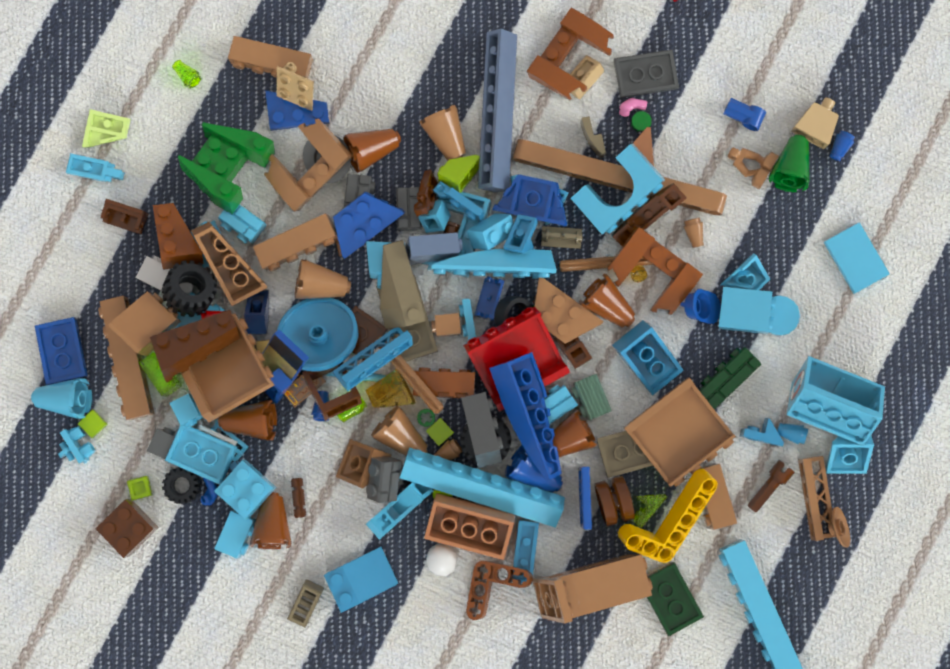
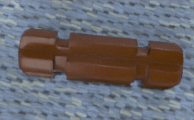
[291,478,306,518]

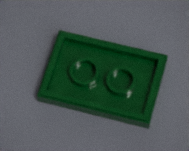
[647,562,704,637]

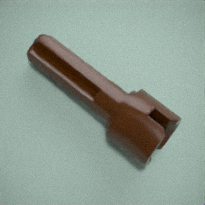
[748,460,795,512]

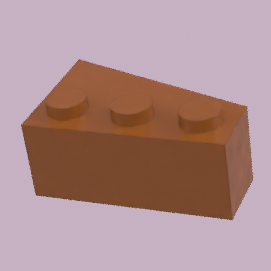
[413,367,475,398]

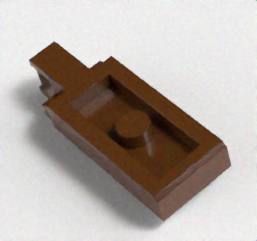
[414,169,438,217]

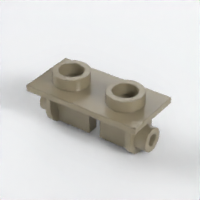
[541,226,582,249]

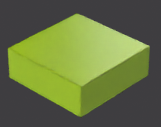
[78,409,108,438]
[426,418,454,446]
[127,476,153,501]

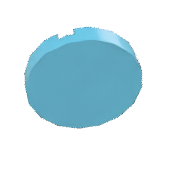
[768,296,800,336]

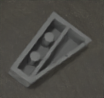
[461,392,503,468]

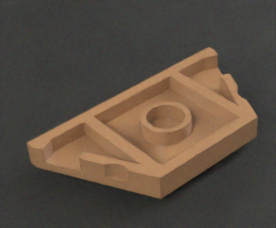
[534,278,604,343]

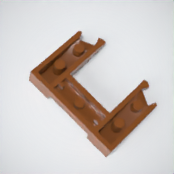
[527,7,614,100]
[607,227,703,315]

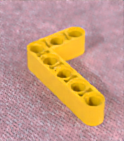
[618,469,718,563]

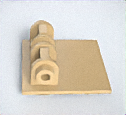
[277,62,314,111]

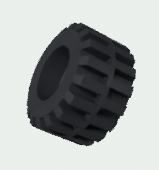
[162,260,217,317]
[460,416,512,466]

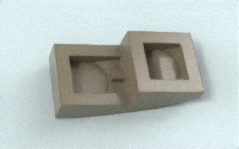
[580,116,606,158]

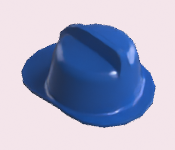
[680,289,721,324]

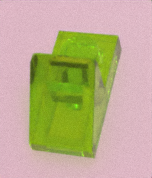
[633,494,667,528]

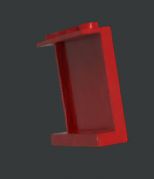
[463,306,570,412]

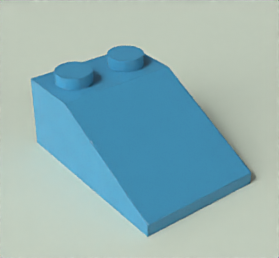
[612,320,684,396]
[324,547,399,613]

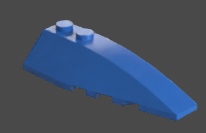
[489,352,562,481]

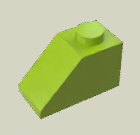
[437,155,480,193]

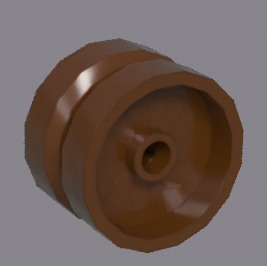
[594,476,635,526]

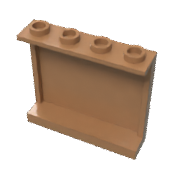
[181,313,274,422]
[624,377,736,487]

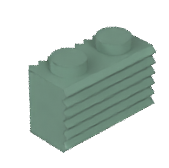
[571,374,612,421]

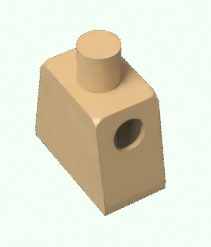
[791,98,839,149]

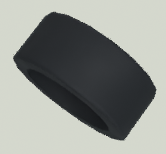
[494,296,532,327]

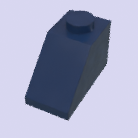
[244,290,270,335]

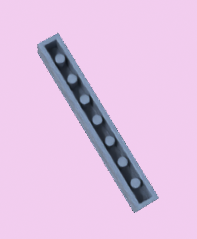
[478,29,517,193]

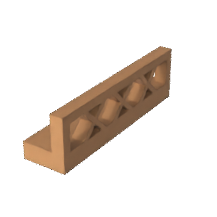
[798,456,836,541]

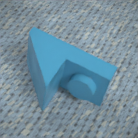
[503,214,538,253]
[739,418,784,447]

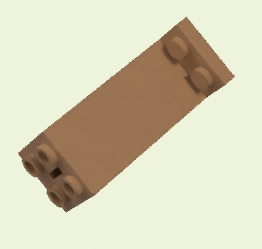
[533,554,653,624]

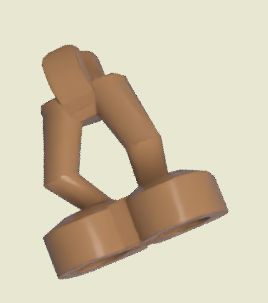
[728,147,779,190]

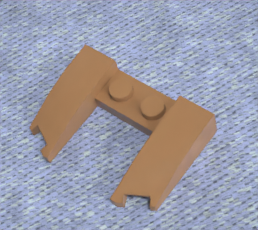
[264,119,353,212]

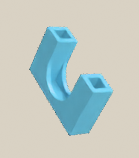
[571,144,665,234]

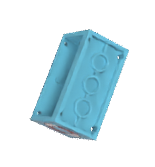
[786,356,885,446]

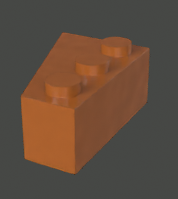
[153,203,204,270]

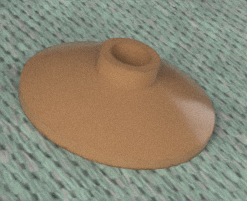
[828,507,850,548]

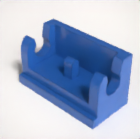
[474,276,505,321]

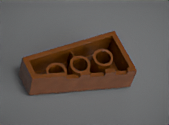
[150,310,240,383]

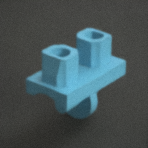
[58,426,96,464]

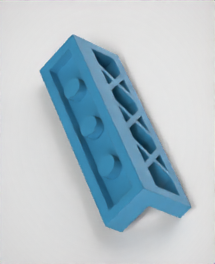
[332,327,413,391]

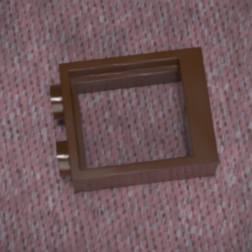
[302,362,362,420]

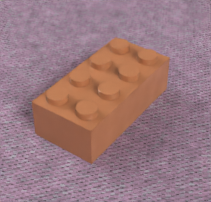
[424,493,515,560]

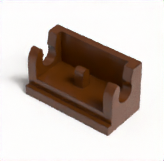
[101,199,149,235]

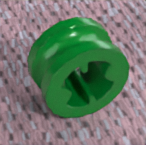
[417,409,435,427]

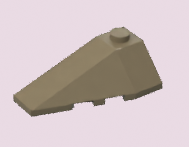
[380,240,426,329]

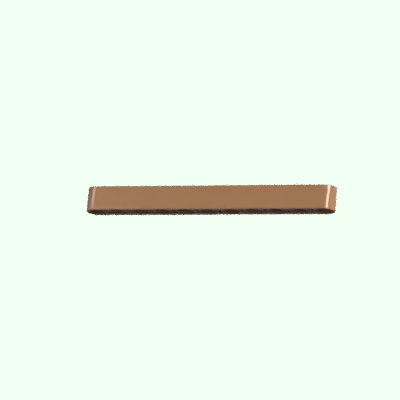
[512,139,727,215]

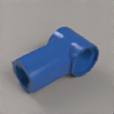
[723,98,766,131]

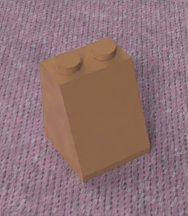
[108,291,181,357]

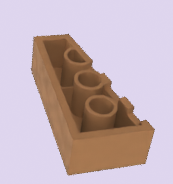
[191,222,268,306]

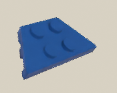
[492,174,567,226]
[333,192,405,259]

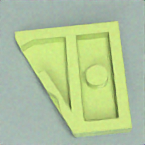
[82,109,131,148]

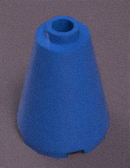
[505,444,563,493]

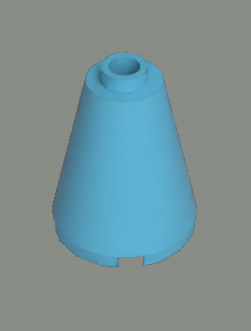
[31,378,92,419]

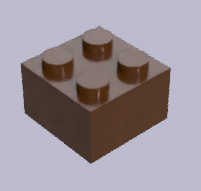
[95,499,159,558]

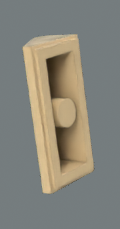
[570,55,604,99]

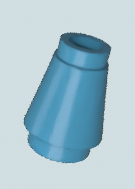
[777,423,808,445]

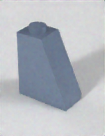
[405,233,463,265]

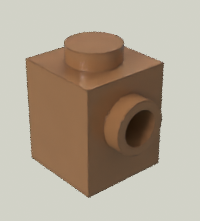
[431,313,461,337]

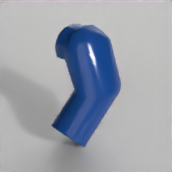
[200,478,218,506]

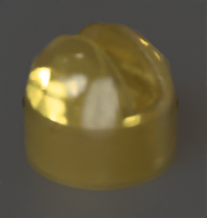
[630,265,647,282]

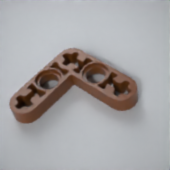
[466,561,533,620]

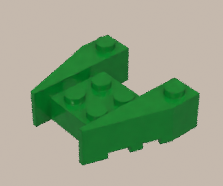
[178,122,275,214]

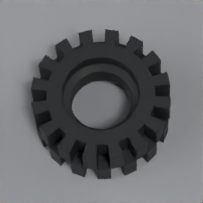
[162,467,202,504]

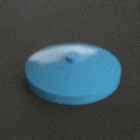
[277,298,359,371]

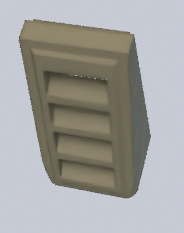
[287,579,324,628]

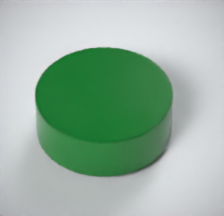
[631,111,652,132]

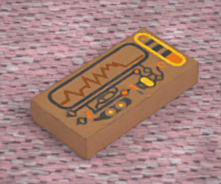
[284,375,326,407]

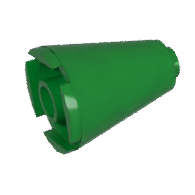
[769,134,810,192]

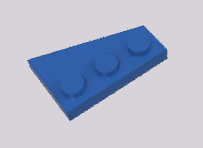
[265,90,330,131]

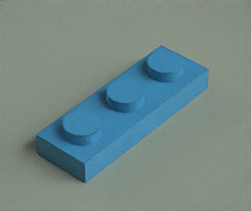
[511,520,539,584]

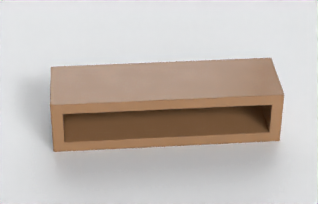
[228,36,313,79]
[253,213,338,272]

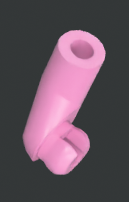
[619,98,647,117]

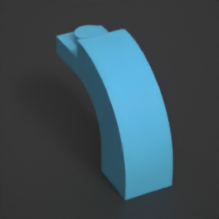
[366,482,434,540]

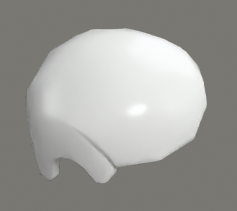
[426,543,458,576]

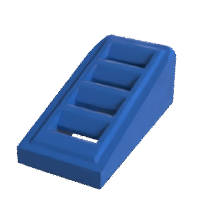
[264,368,292,404]

